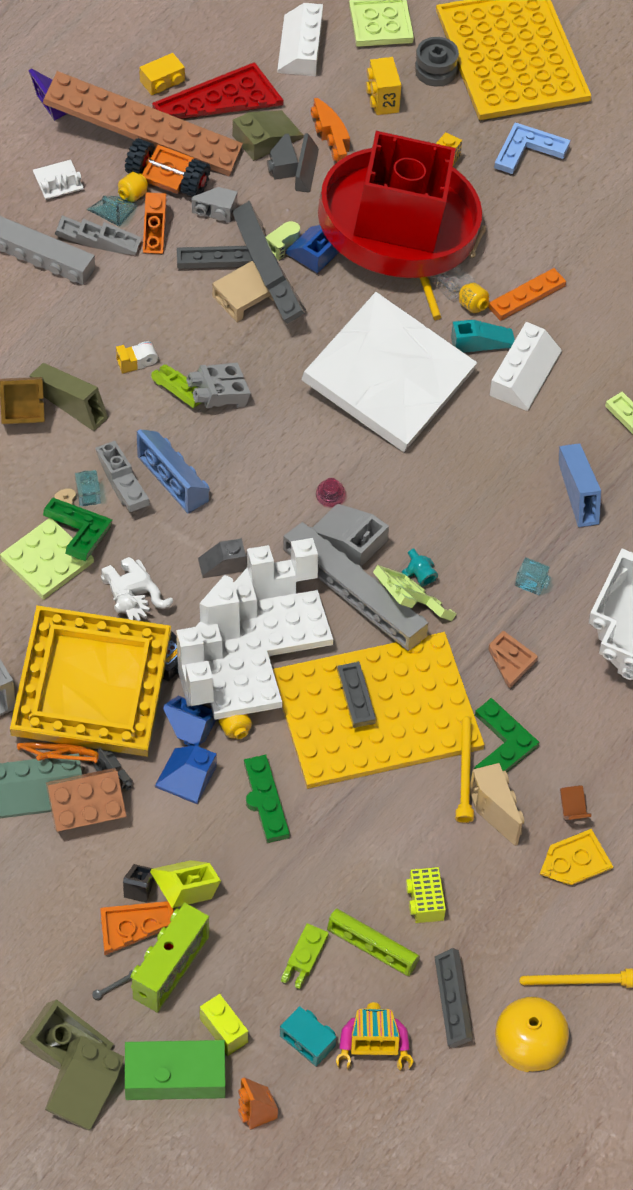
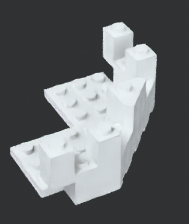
[176,538,333,720]

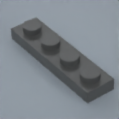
[177,246,254,269]
[435,948,473,1048]

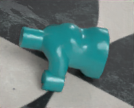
[401,548,438,587]

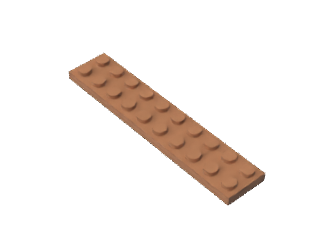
[43,71,243,176]

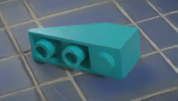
[451,320,515,353]

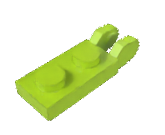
[151,364,202,408]
[281,923,329,989]

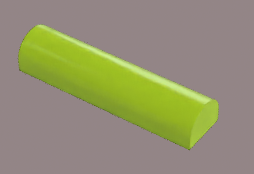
[327,908,420,976]

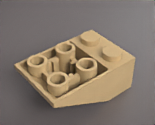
[470,763,524,846]

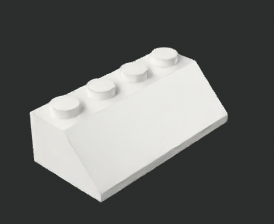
[277,3,323,76]
[489,322,562,411]

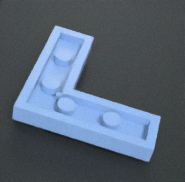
[494,122,570,174]

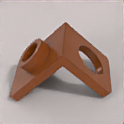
[560,785,592,820]

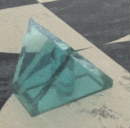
[86,195,137,227]

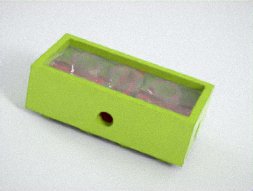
[131,902,209,1013]

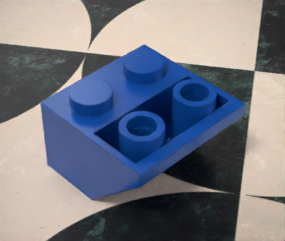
[285,225,339,274]

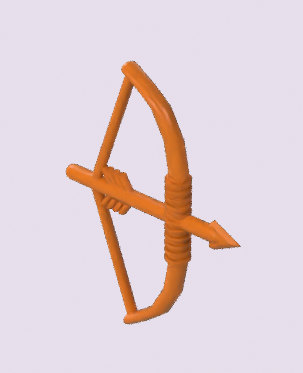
[17,742,99,763]

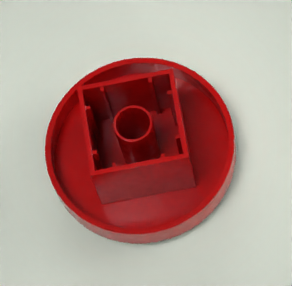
[318,131,482,278]

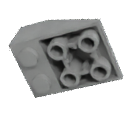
[313,504,389,567]

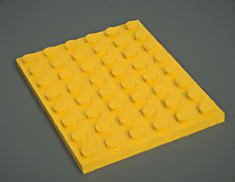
[436,0,591,120]
[273,632,484,789]

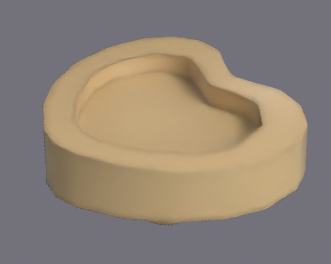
[54,489,76,505]

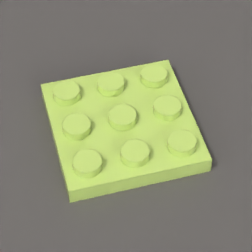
[349,0,414,47]
[0,518,94,600]

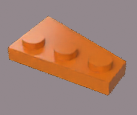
[100,901,173,955]

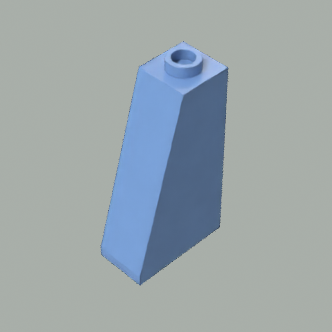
[559,443,601,527]

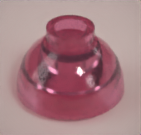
[316,478,346,507]

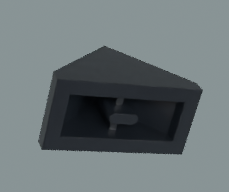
[123,864,154,903]

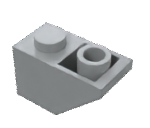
[192,187,238,222]

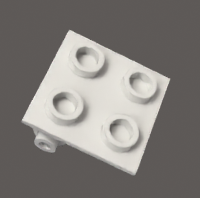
[33,160,84,200]

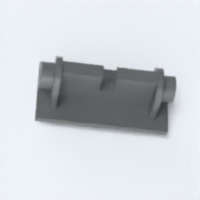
[92,748,133,791]

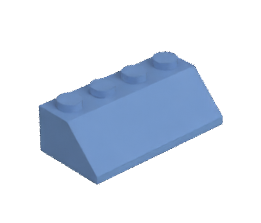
[137,429,210,514]

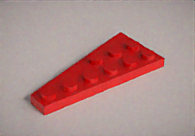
[152,62,284,119]

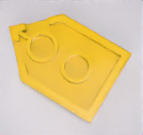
[540,829,613,885]

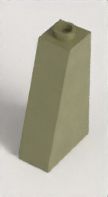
[29,363,108,431]

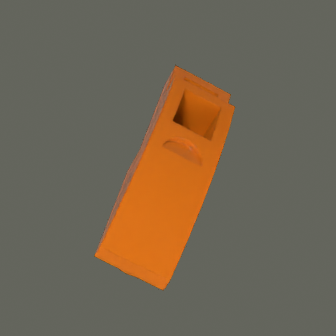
[311,98,350,162]

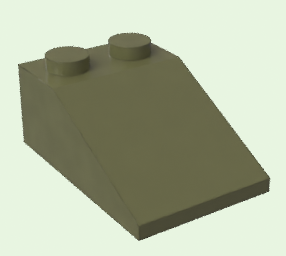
[232,110,304,161]
[20,999,113,1070]
[45,1036,124,1131]

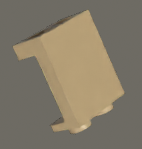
[212,261,274,322]

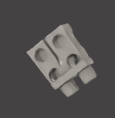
[186,363,251,408]

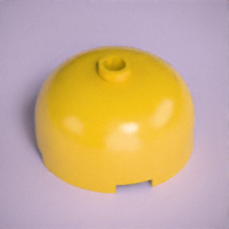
[495,997,569,1072]

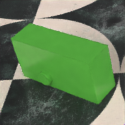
[125,1040,225,1100]

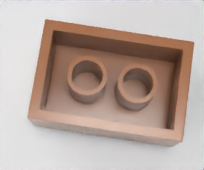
[46,768,126,832]

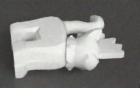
[101,557,173,621]

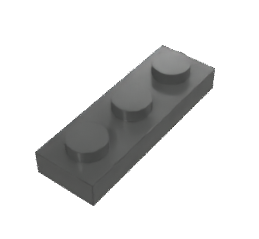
[337,662,376,728]

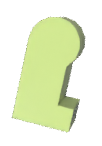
[266,221,300,260]

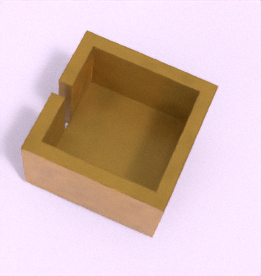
[0,377,45,424]

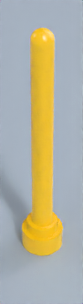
[455,716,474,823]
[519,968,633,988]

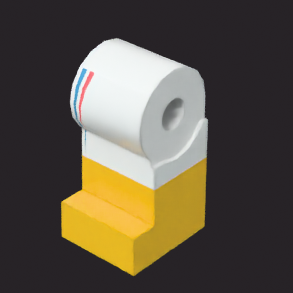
[116,341,158,374]

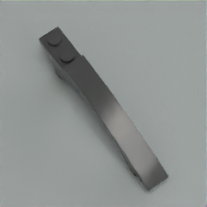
[232,201,306,324]

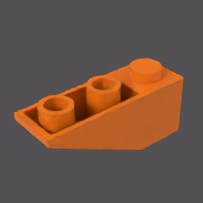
[143,192,167,254]
[238,1077,278,1130]

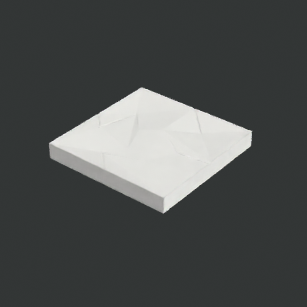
[302,292,477,452]

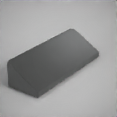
[295,133,319,193]

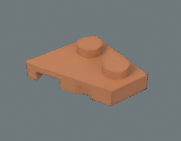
[488,631,538,688]

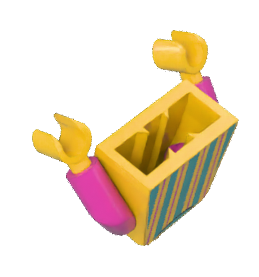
[336,1002,413,1070]

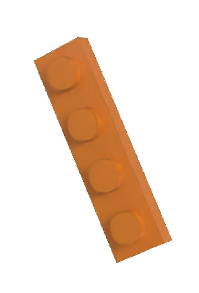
[488,268,566,321]

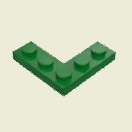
[43,498,113,561]
[474,698,540,772]

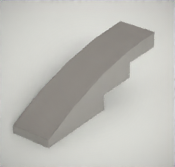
[54,215,142,255]

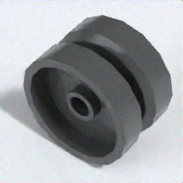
[415,37,459,87]

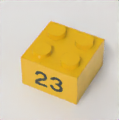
[366,57,401,115]

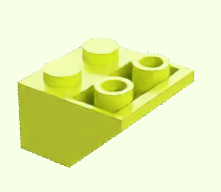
[150,860,221,908]

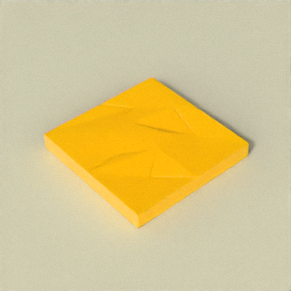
[10,605,171,757]

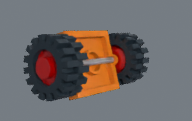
[125,138,211,197]

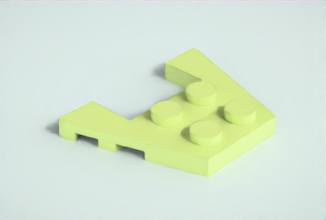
[373,565,456,621]

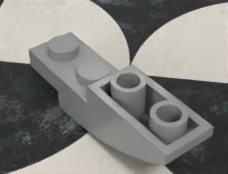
[95,441,150,512]

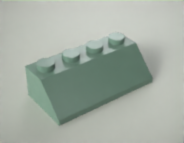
[0,753,82,819]

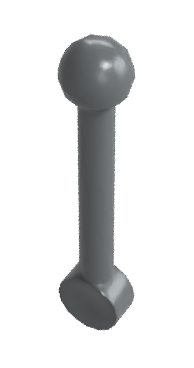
[92,970,133,1000]

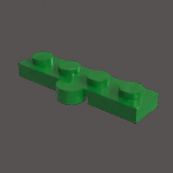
[244,755,290,843]

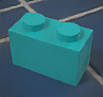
[280,1006,337,1067]

